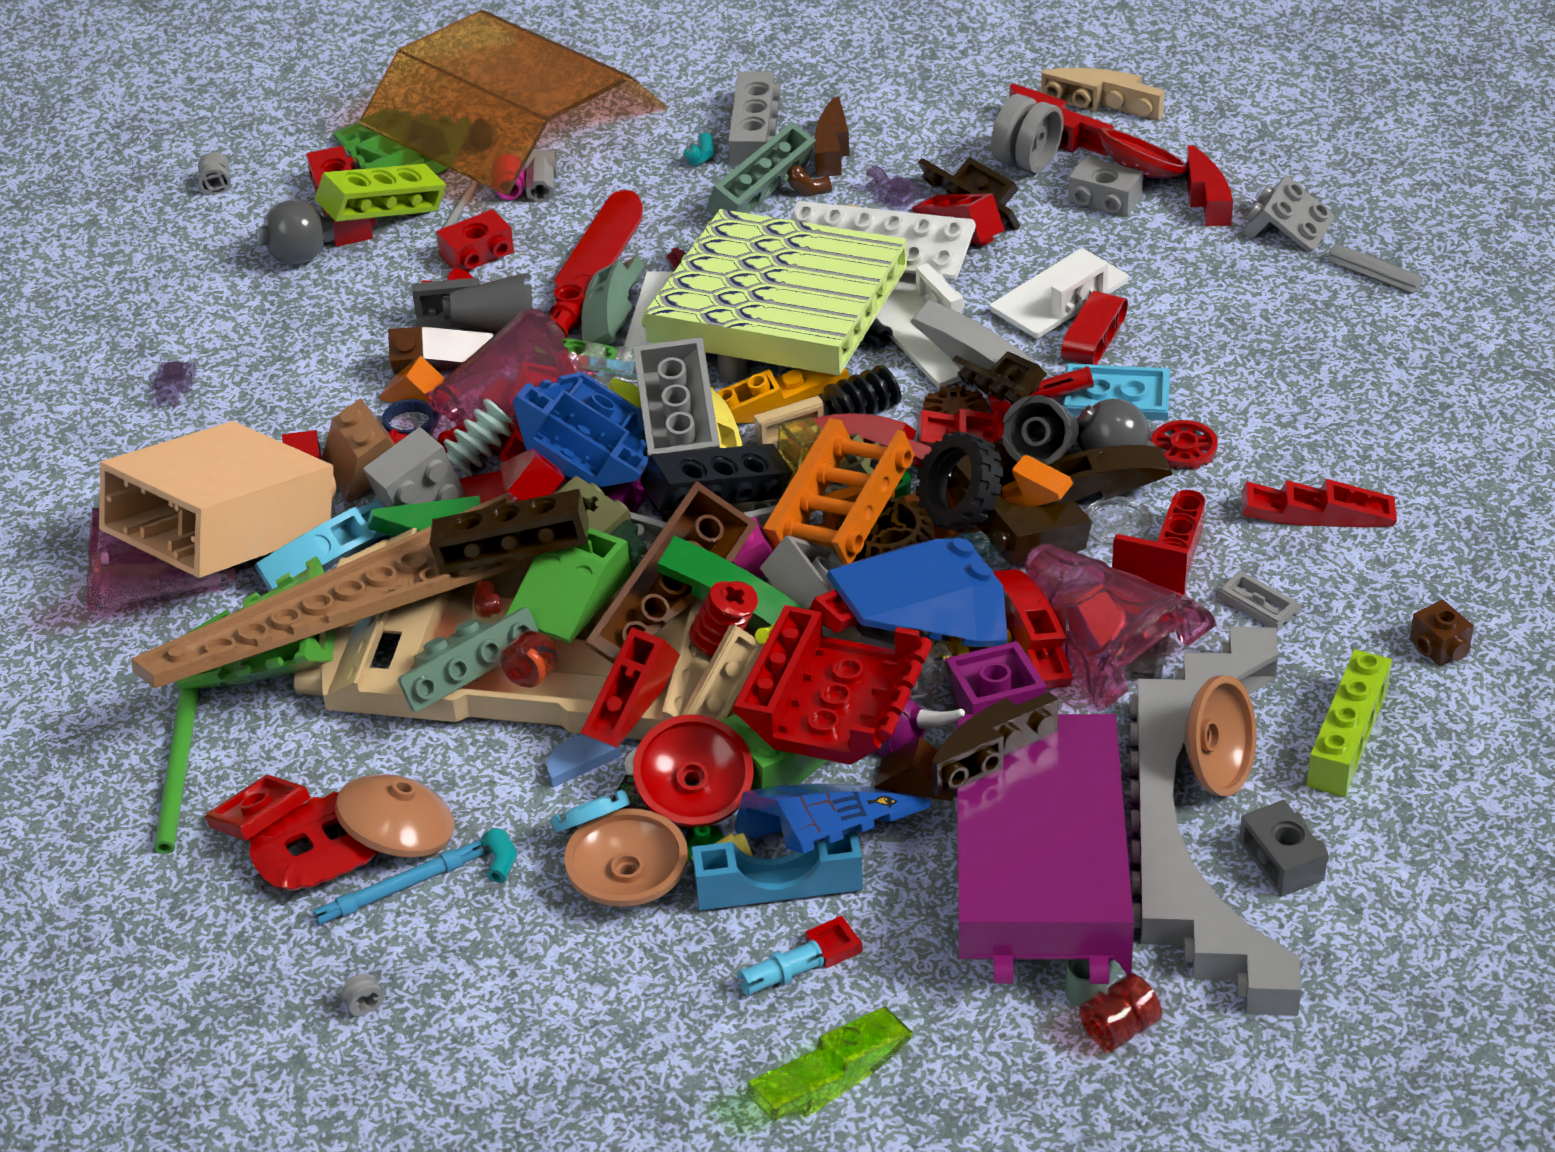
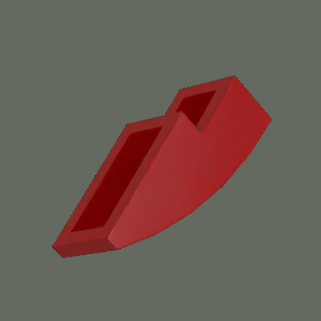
[1186,145,1233,226]

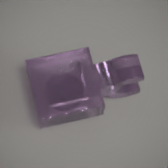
[865,166,923,211]

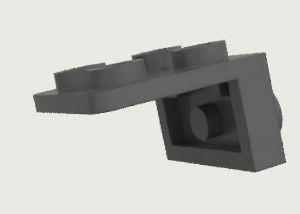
[412,278,484,333]

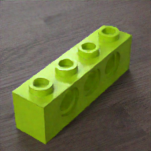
[314,164,446,221]
[1307,649,1392,797]

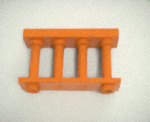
[763,418,915,565]

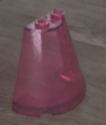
[426,308,584,430]
[86,508,235,611]

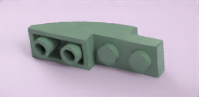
[582,255,645,345]

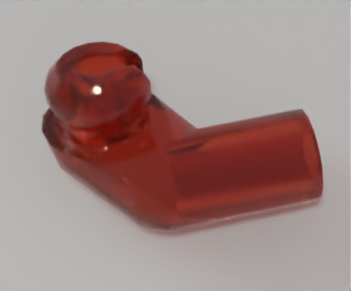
[474,581,503,619]

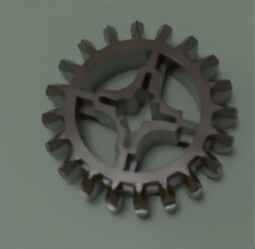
[835,495,935,562]

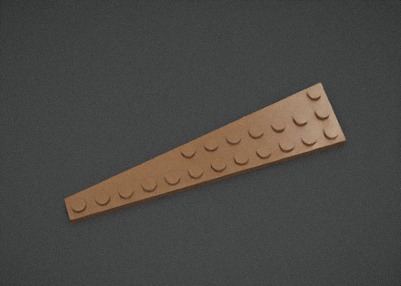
[131,492,536,688]

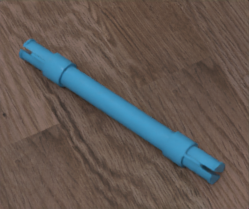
[312,840,484,926]

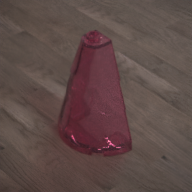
[1025,544,1216,712]

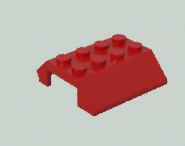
[733,605,933,765]

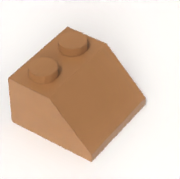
[321,398,395,503]

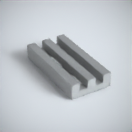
[1217,571,1301,632]

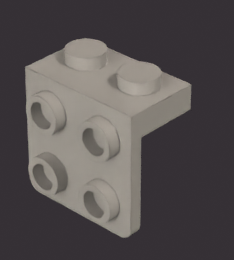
[1242,175,1334,252]

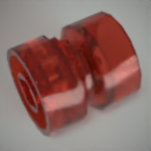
[1079,973,1162,1052]

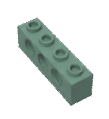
[706,122,816,216]

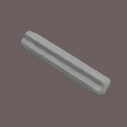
[1328,244,1422,294]

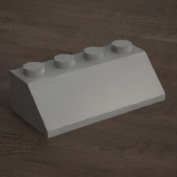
[633,337,720,458]
[760,535,895,650]

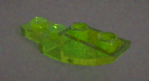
[746,1006,913,1122]

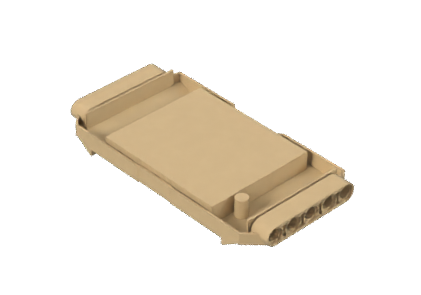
[294,528,757,740]

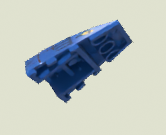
[734,783,932,854]

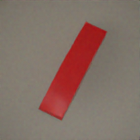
[917,407,1009,447]
[1241,479,1397,528]

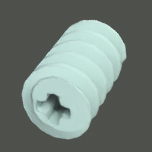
[444,398,516,477]

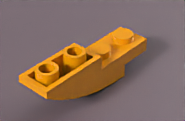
[717,367,849,423]

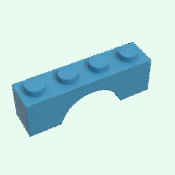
[692,830,863,910]

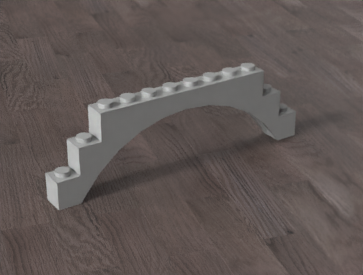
[1129,626,1302,1016]

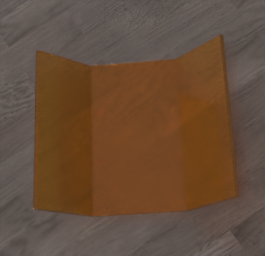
[359,9,668,195]

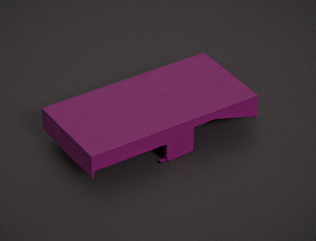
[956,714,1134,984]

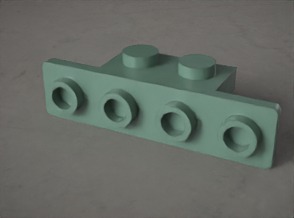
[398,607,541,712]

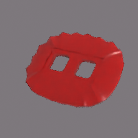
[248,791,380,891]

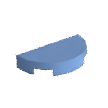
[547,735,622,788]

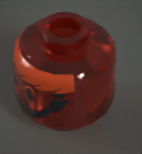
[500,630,558,688]

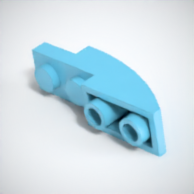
[254,499,389,591]

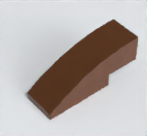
[815,97,850,178]

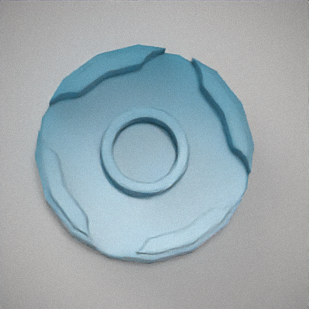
[550,790,630,833]

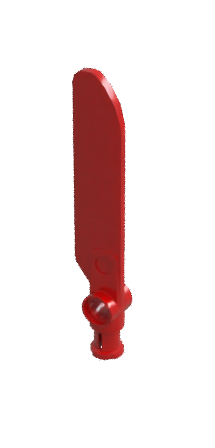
[539,190,643,338]

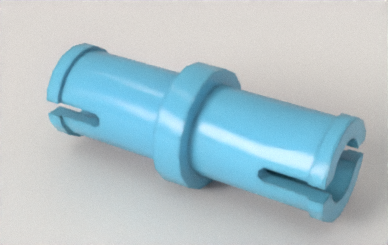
[737,940,824,996]

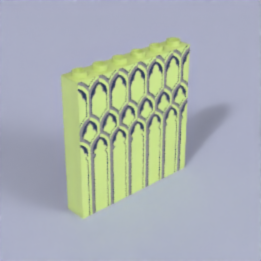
[642,209,907,376]

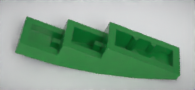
[657,536,803,630]

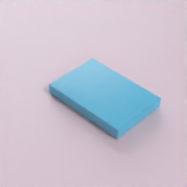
[1063,364,1170,421]

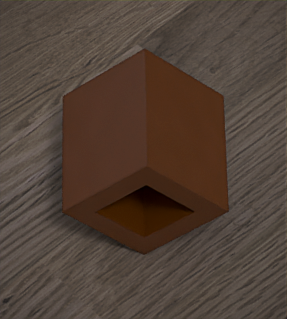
[1410,599,1474,666]

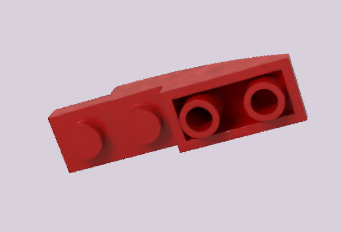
[1009,83,1114,156]
[798,413,932,470]
[992,569,1074,689]

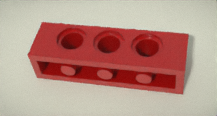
[306,146,376,247]

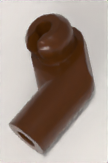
[787,165,832,196]

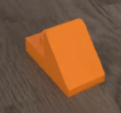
[999,455,1073,507]

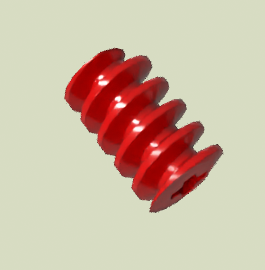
[689,581,758,657]

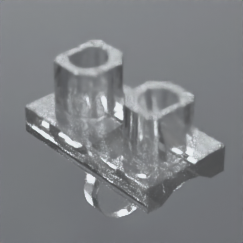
[573,342,638,387]

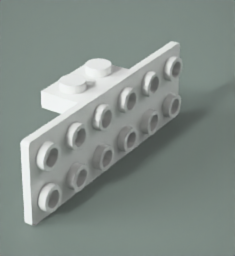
[790,201,976,279]
[876,263,965,388]

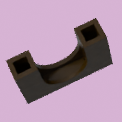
[947,441,1093,566]

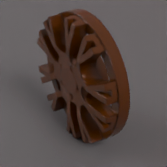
[922,384,988,415]

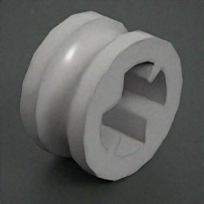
[341,974,384,1017]

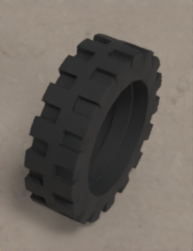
[916,431,1003,533]

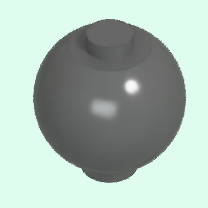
[259,200,334,265]
[1077,399,1155,451]

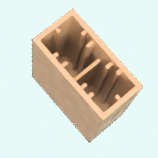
[99,421,336,578]

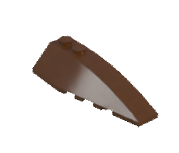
[584,481,758,664]

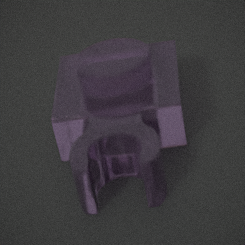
[154,361,197,408]

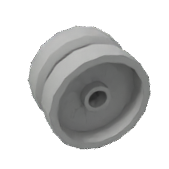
[991,94,1064,174]

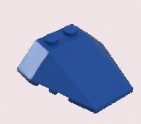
[512,371,648,488]
[826,538,1007,647]

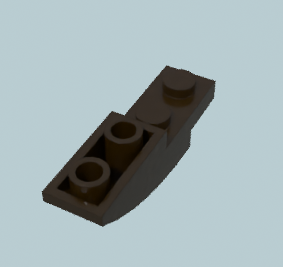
[1036,445,1173,507]
[932,692,1059,797]

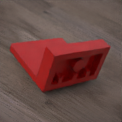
[1108,534,1189,632]

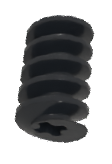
[822,365,902,416]

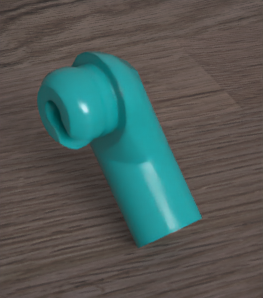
[683,133,715,166]
[480,828,518,883]

